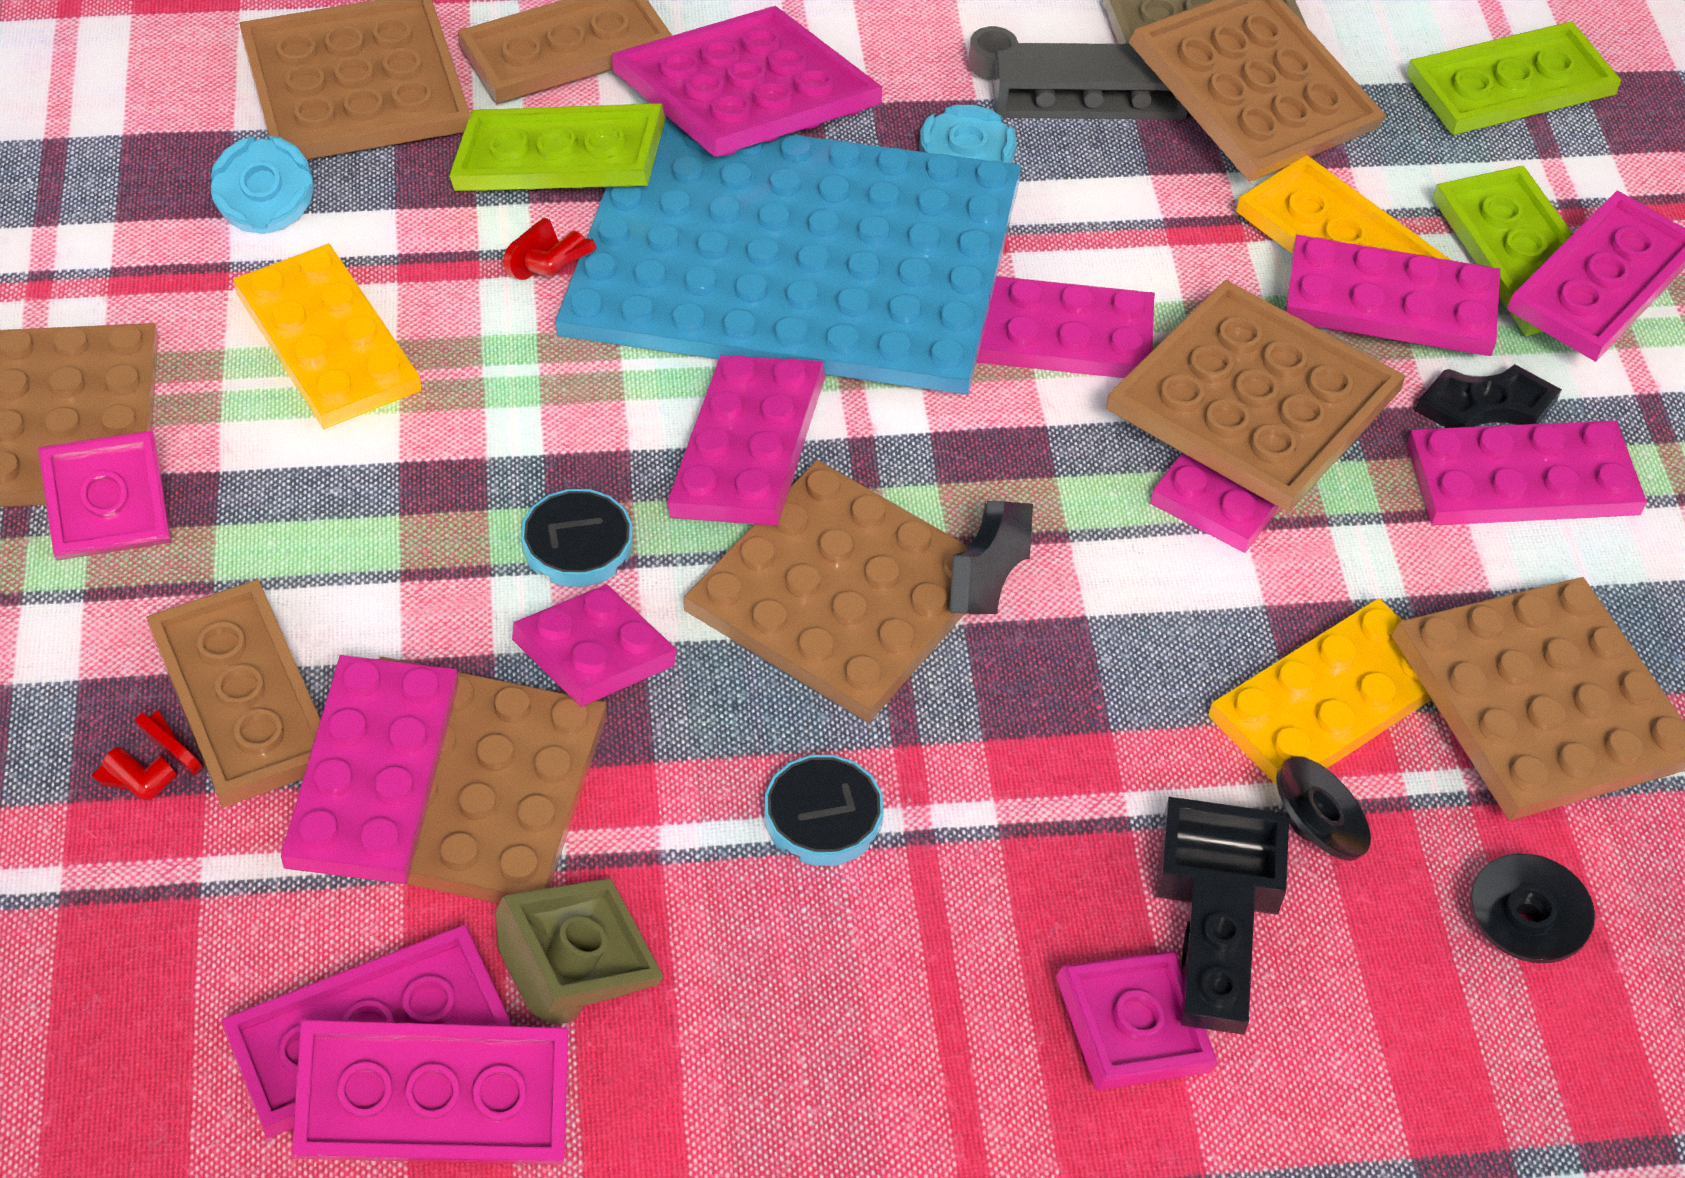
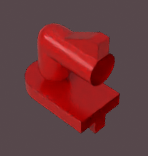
[503,218,597,280]
[91,709,203,800]

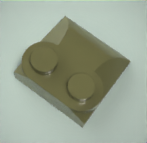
[495,878,664,1024]

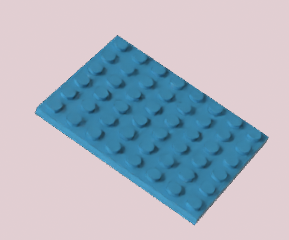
[555,118,1021,395]

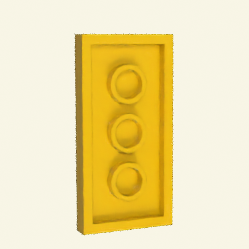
[1236,155,1451,260]
[233,243,422,430]
[1208,598,1432,785]

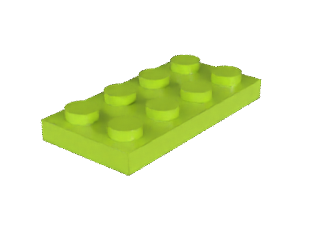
[1406,21,1622,135]
[449,103,666,191]
[1432,165,1573,336]

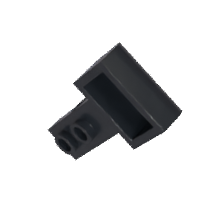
[1156,797,1289,1035]

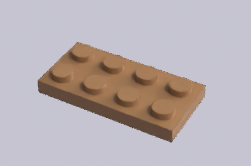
[458,0,673,104]
[146,579,321,808]

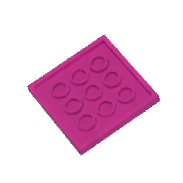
[612,5,882,157]

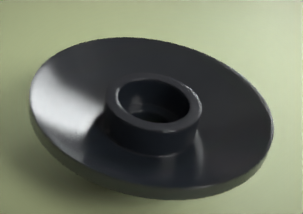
[1276,756,1371,861]
[1470,853,1595,963]

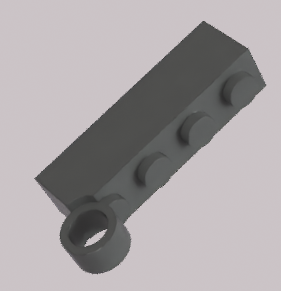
[968,26,1188,120]

